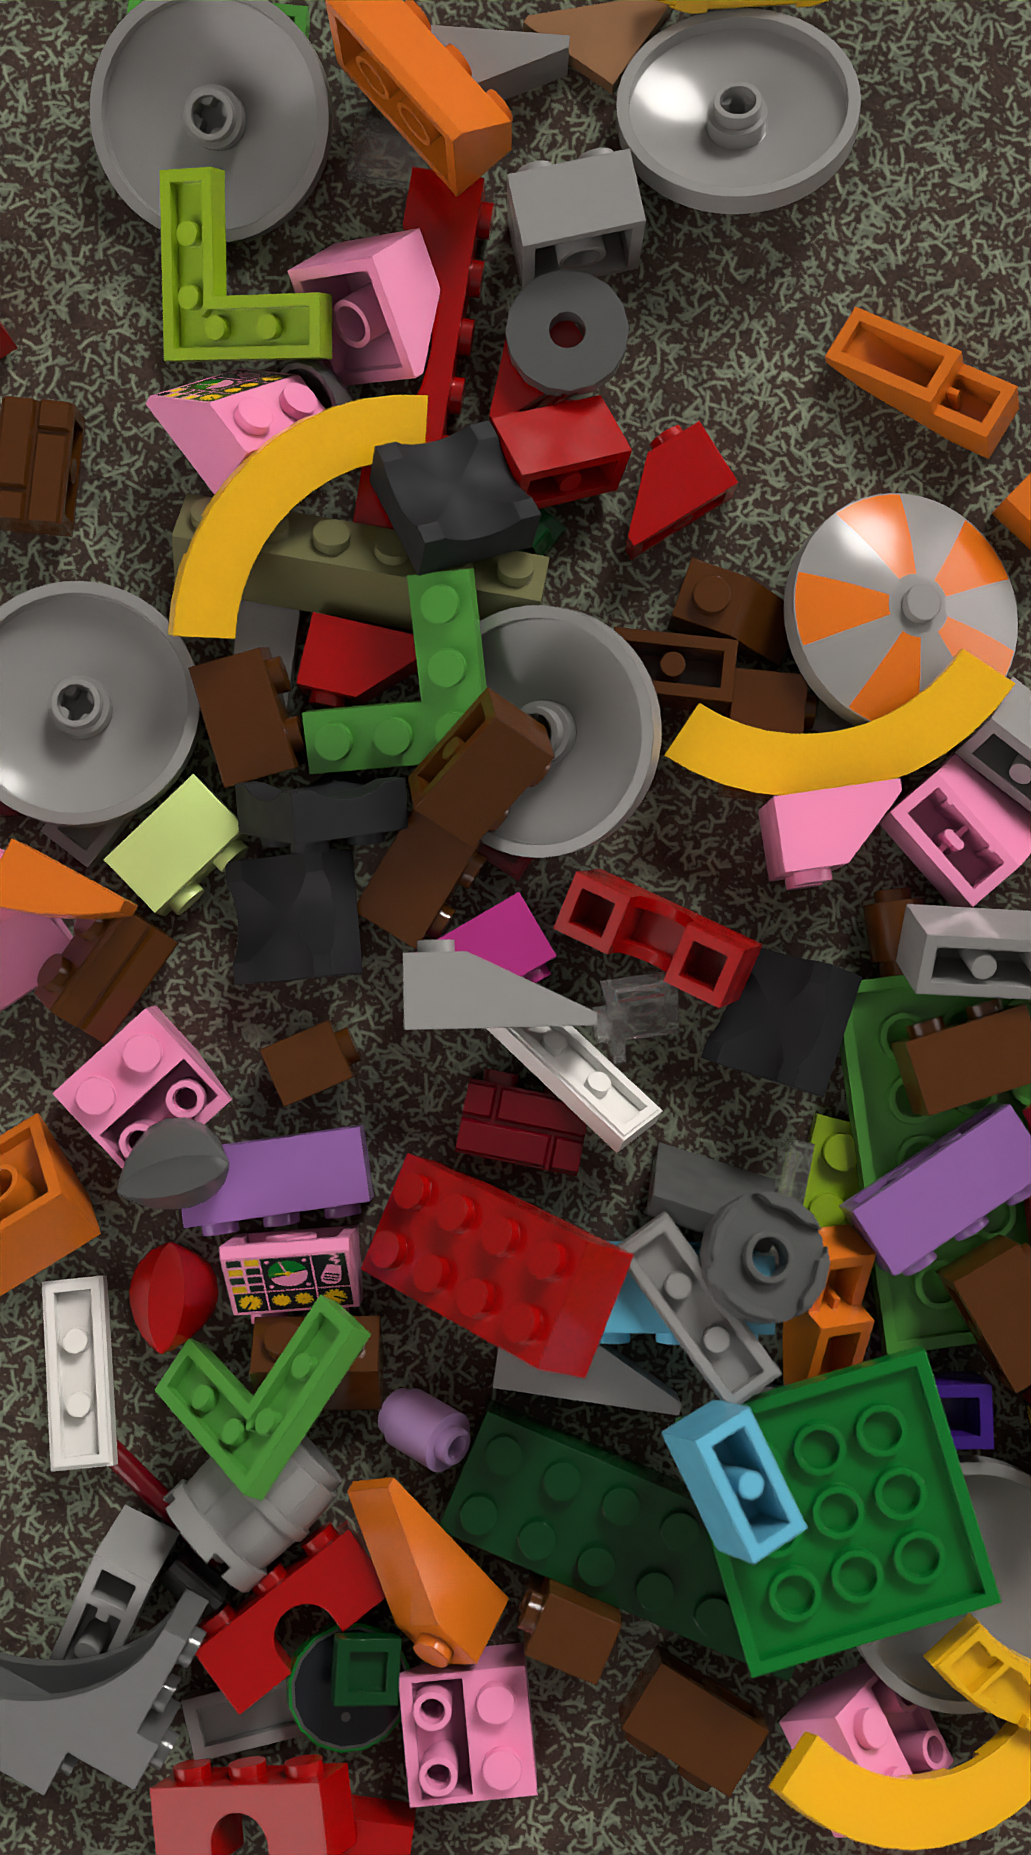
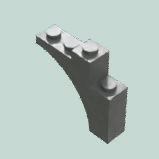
[0,1589,209,1796]

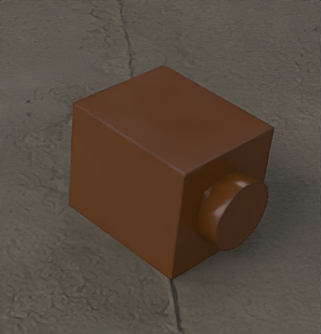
[260,1020,362,1107]

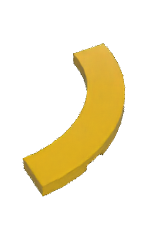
[168,395,428,639]
[663,649,1016,796]
[923,1613,1031,1733]
[768,1721,1031,1850]

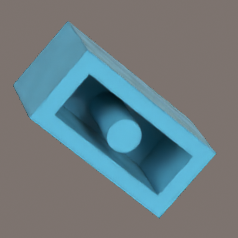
[661,1399,807,1564]

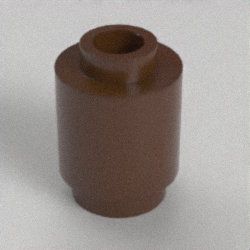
[863,887,925,978]

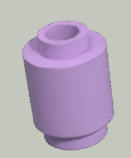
[378,1388,470,1472]

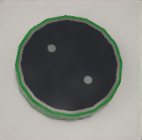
[286,1619,410,1753]

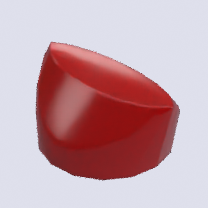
[129,1242,219,1355]

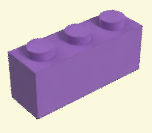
[839,1102,1031,1276]
[181,1124,374,1236]

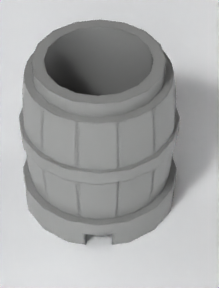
[163,1435,342,1592]

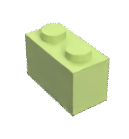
[104,774,249,916]

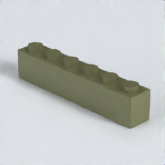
[171,493,550,630]

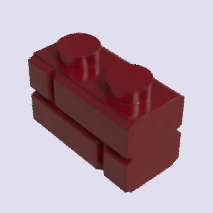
[455,1068,587,1176]

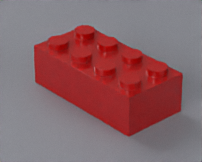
[361,1153,634,1378]

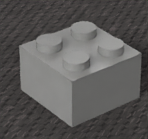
[507,148,646,288]

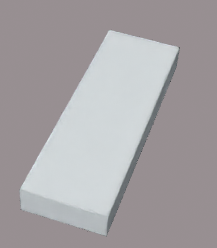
[486,1026,663,1153]
[42,1276,118,1472]

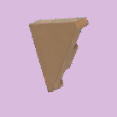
[523,0,673,94]

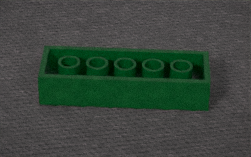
[438,1398,796,1682]

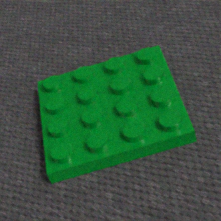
[675,1345,1002,1678]

